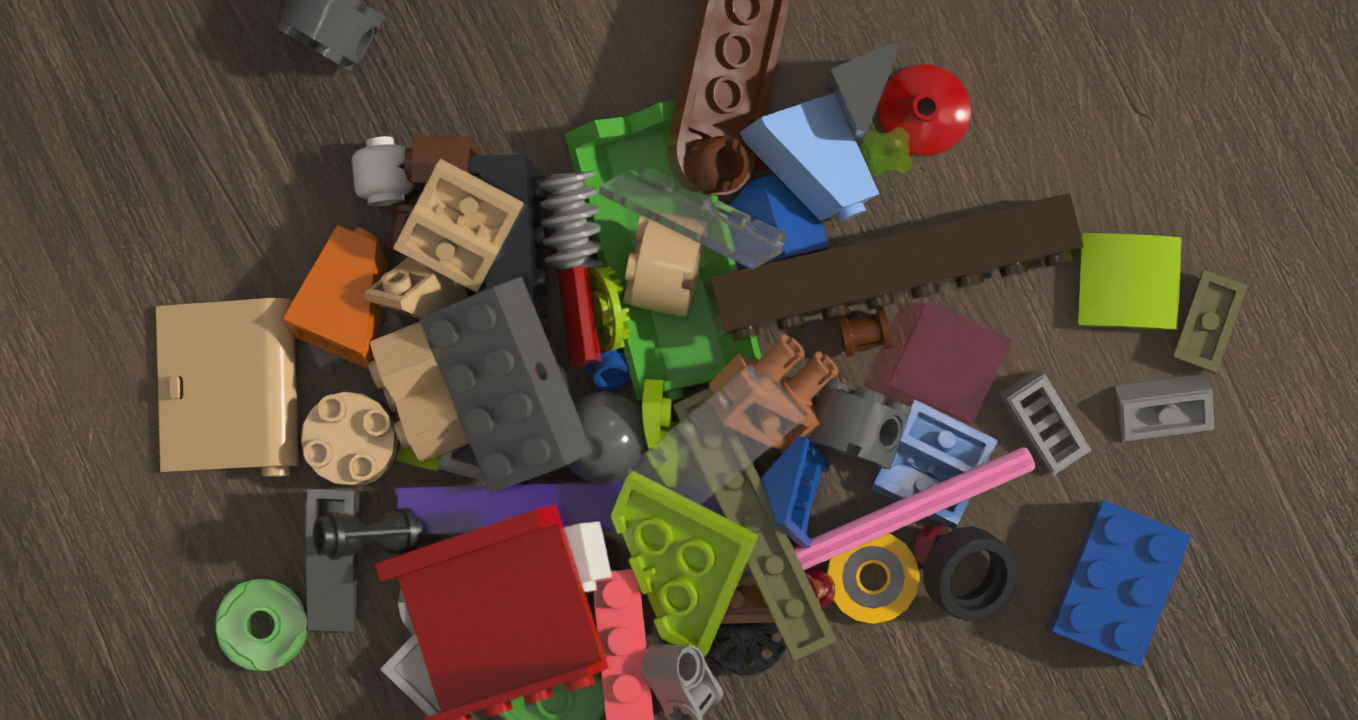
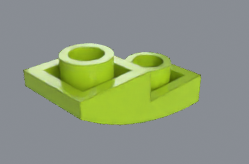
[642,379,689,486]

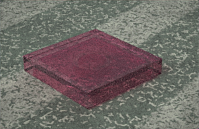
[888,301,1012,424]

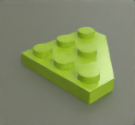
[610,471,759,657]

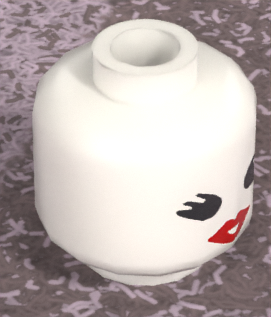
[351,136,414,206]

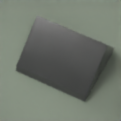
[827,43,900,146]

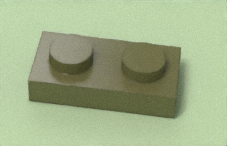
[1171,270,1248,374]

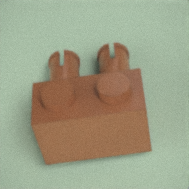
[709,334,838,452]

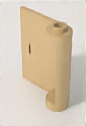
[156,298,299,477]

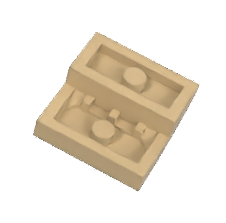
[393,159,524,293]

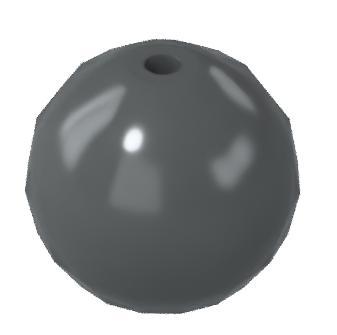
[566,391,650,487]

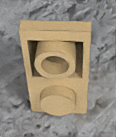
[364,257,468,319]

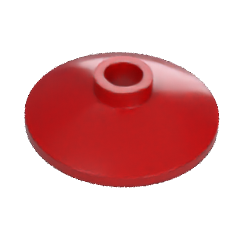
[879,64,971,156]

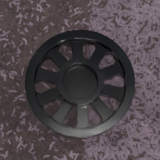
[707,623,786,676]

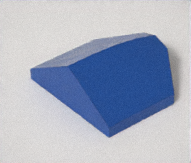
[723,174,830,270]
[762,436,830,548]

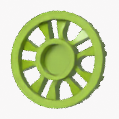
[587,265,630,352]

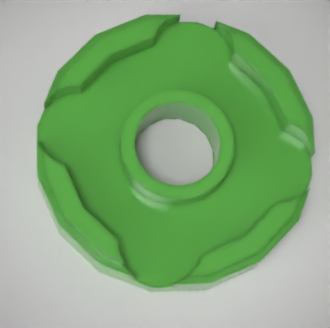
[215,579,308,671]

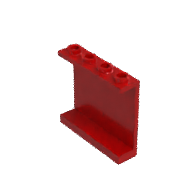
[375,504,609,720]

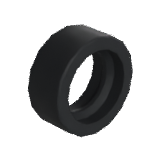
[923,526,1017,621]

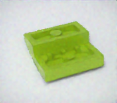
[1078,233,1182,330]

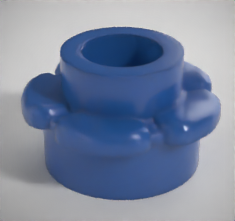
[587,349,631,390]

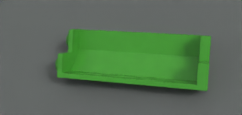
[565,101,762,402]

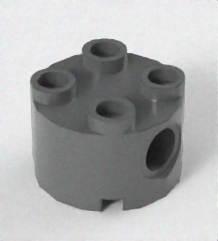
[276,0,386,71]
[808,379,912,470]

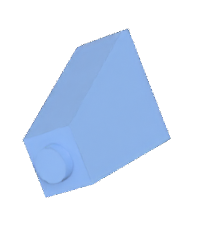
[740,93,879,222]

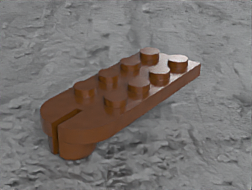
[667,0,790,196]

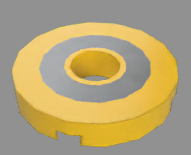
[827,533,920,624]

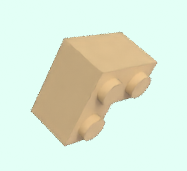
[368,322,470,463]

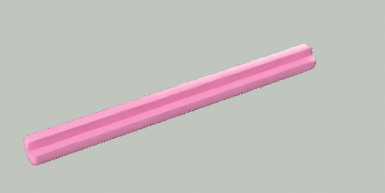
[793,447,1035,570]

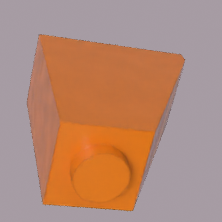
[283,225,388,369]

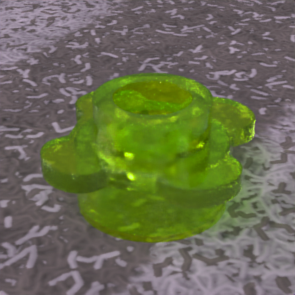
[864,127,913,176]

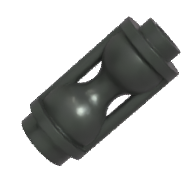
[313,508,423,560]

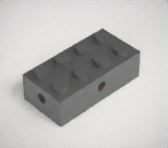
[419,277,593,494]

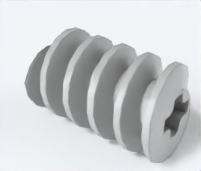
[538,171,604,269]

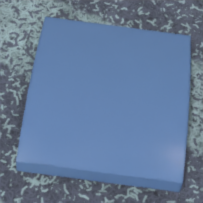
[871,400,998,530]

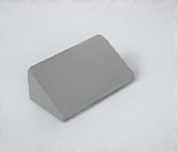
[1115,374,1214,442]

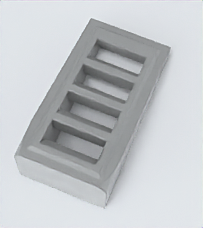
[998,370,1092,476]

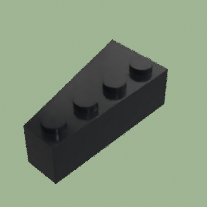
[470,154,550,341]

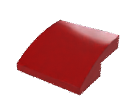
[558,265,602,370]

